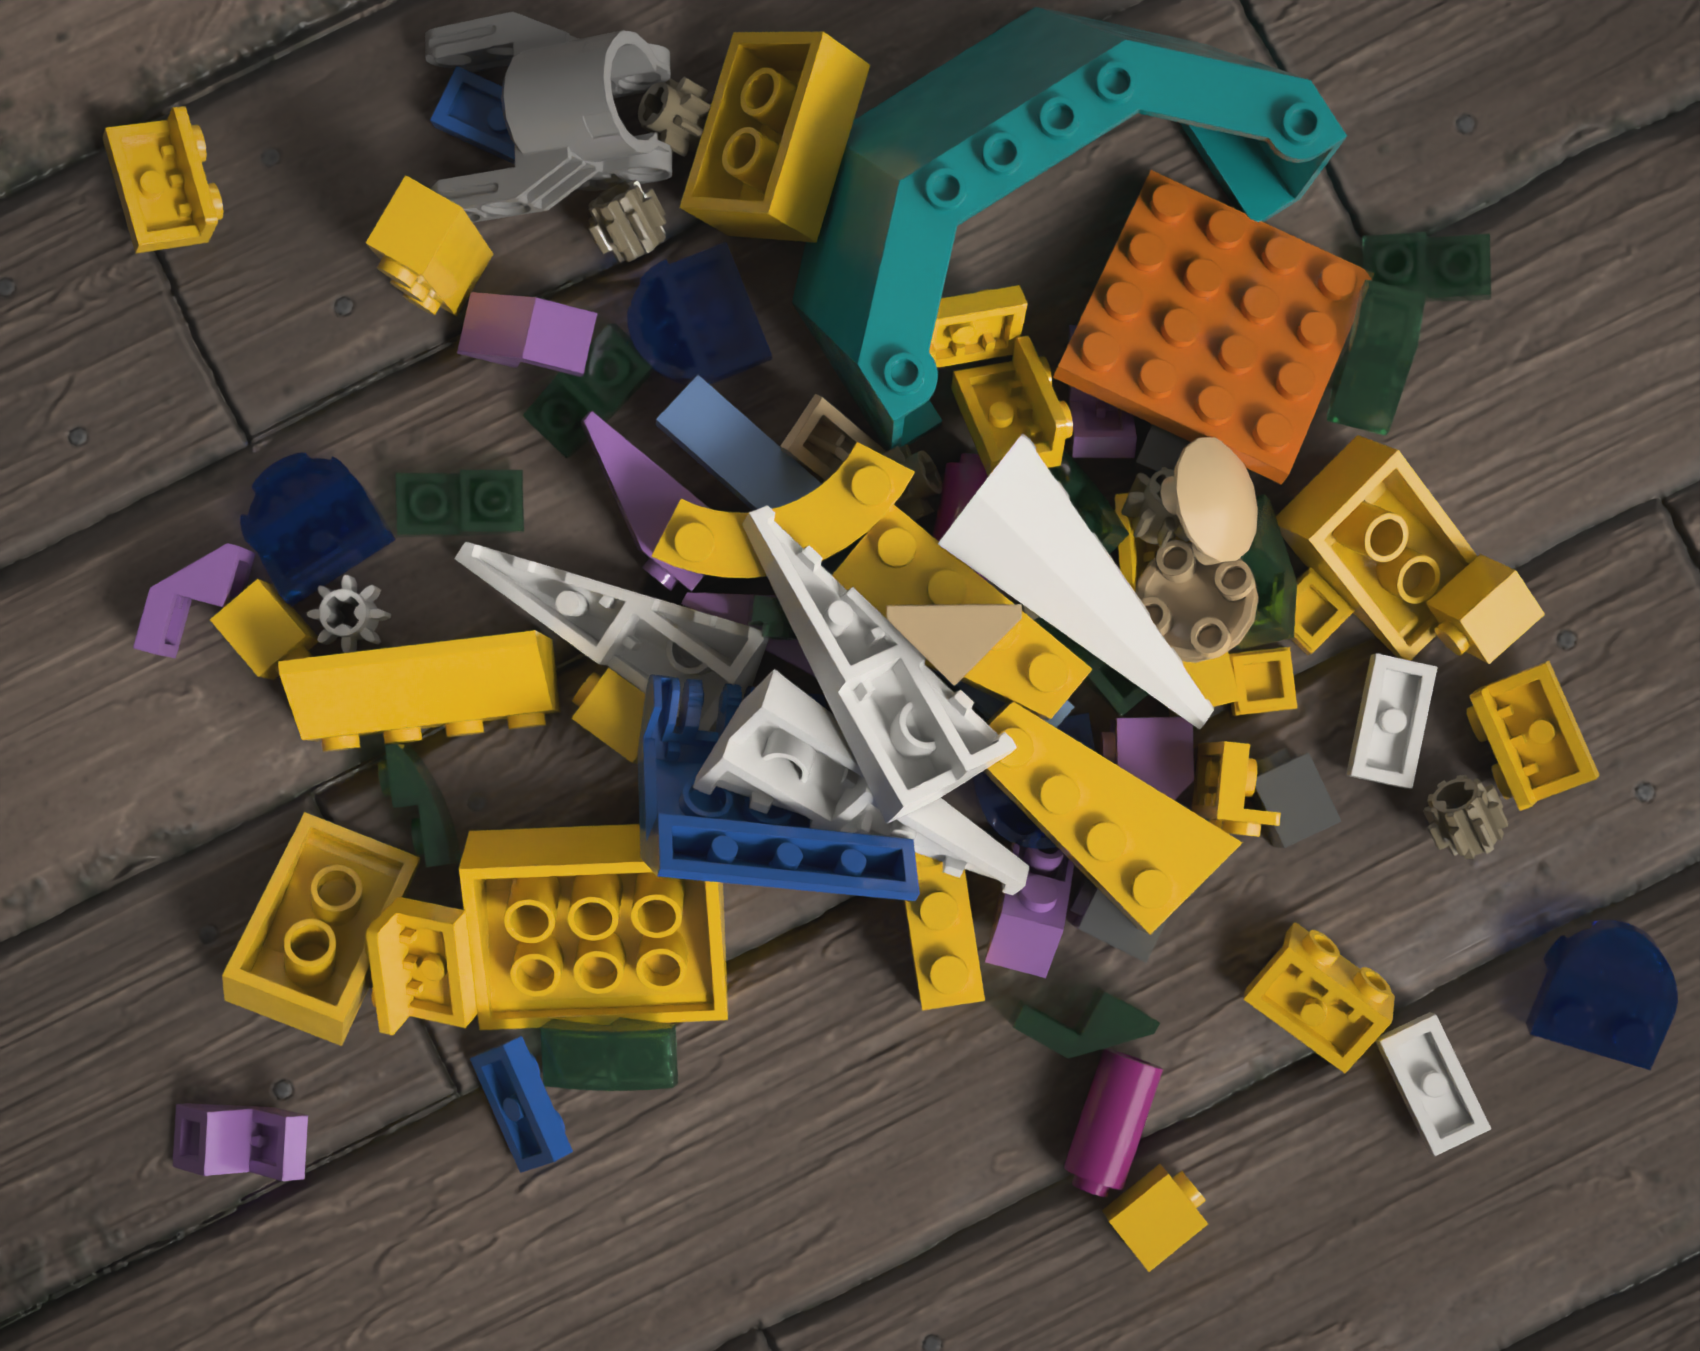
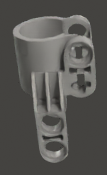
[425,12,672,223]

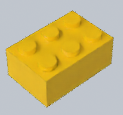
[679,32,870,243]

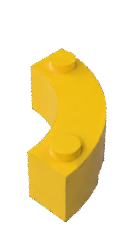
[651,442,915,578]

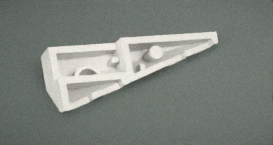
[938,433,1214,730]
[742,505,1017,824]
[454,541,770,732]
[693,669,1029,895]

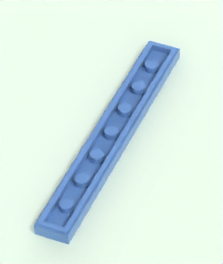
[656,375,1074,728]

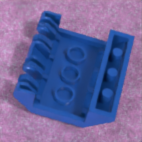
[638,674,920,901]

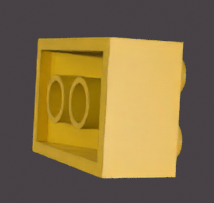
[1271,435,1477,661]
[222,812,420,1046]

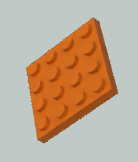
[1053,170,1374,485]

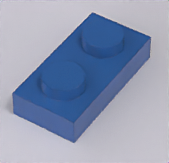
[430,66,515,165]
[470,1036,573,1173]

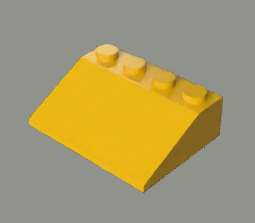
[459,824,728,1030]

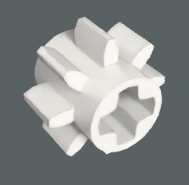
[307,575,391,653]

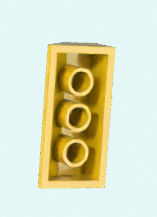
[278,630,561,752]

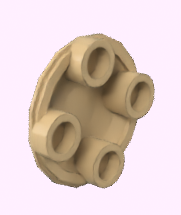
[1160,437,1258,565]
[1136,540,1259,663]

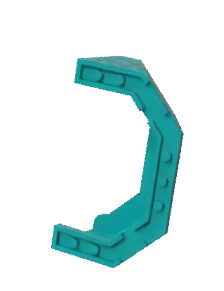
[792,7,1347,451]

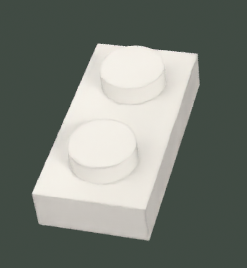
[1346,653,1437,789]
[1375,1012,1491,1156]

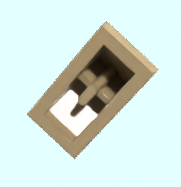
[780,394,886,484]
[887,604,1022,686]

